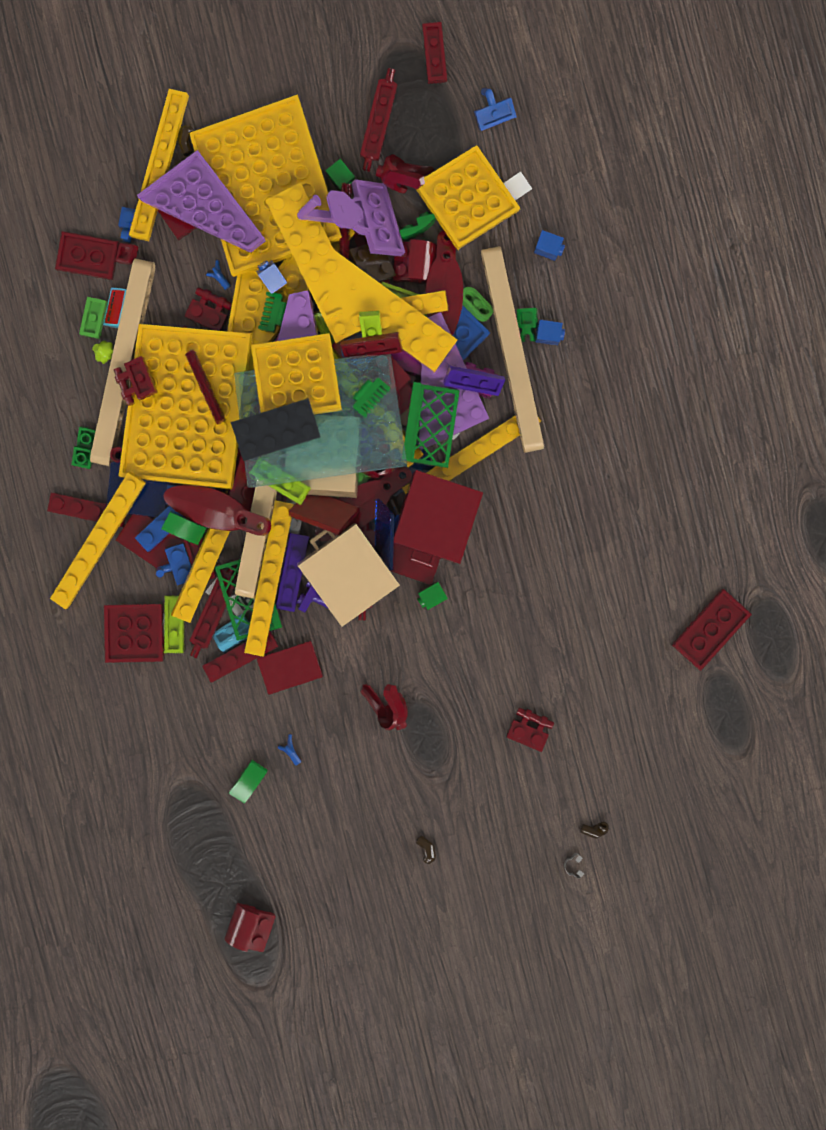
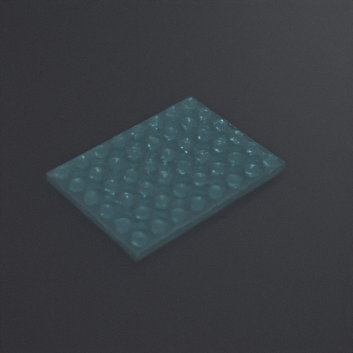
[234,354,407,488]

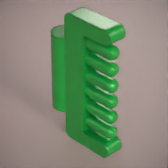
[258,292,287,333]
[352,378,390,418]

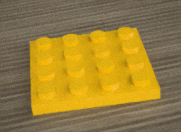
[416,145,520,250]
[251,333,342,415]

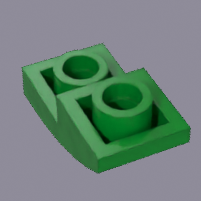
[399,212,436,242]
[71,426,96,469]
[161,511,207,545]
[229,760,268,804]

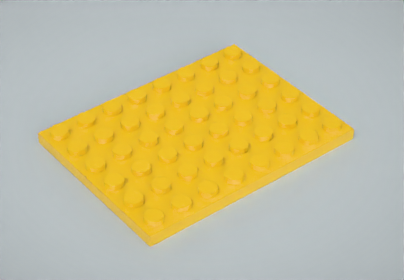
[190,94,342,277]
[119,324,252,489]

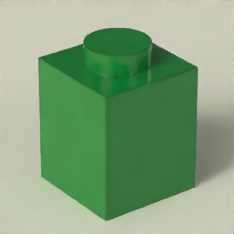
[325,158,355,192]
[417,582,448,610]

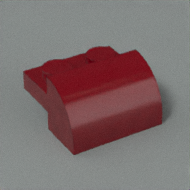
[393,239,437,284]
[225,903,276,952]

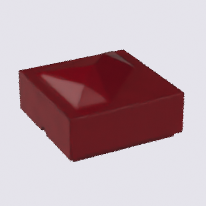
[115,243,139,265]

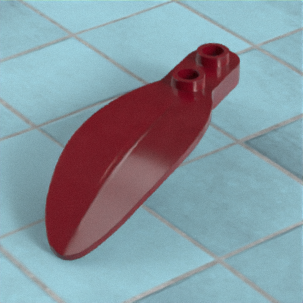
[425,230,463,335]
[315,466,412,542]
[164,485,271,536]

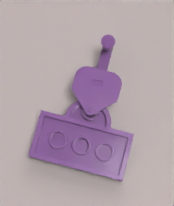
[297,179,405,256]

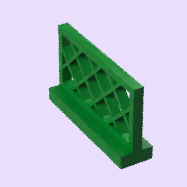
[401,382,460,468]
[215,559,282,641]

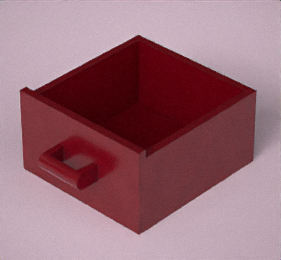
[390,470,483,568]

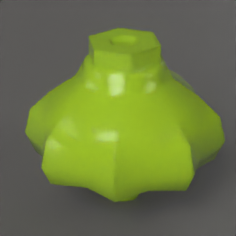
[92,340,114,364]

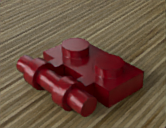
[185,287,232,331]
[114,356,158,406]
[506,707,554,752]

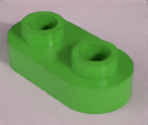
[463,287,493,322]

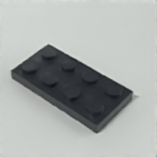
[231,398,321,461]

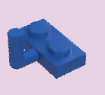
[474,88,517,131]
[156,543,191,585]

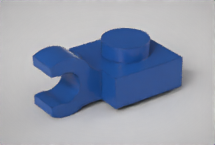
[118,207,136,243]

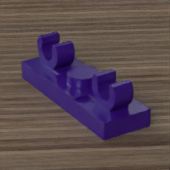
[443,365,505,396]

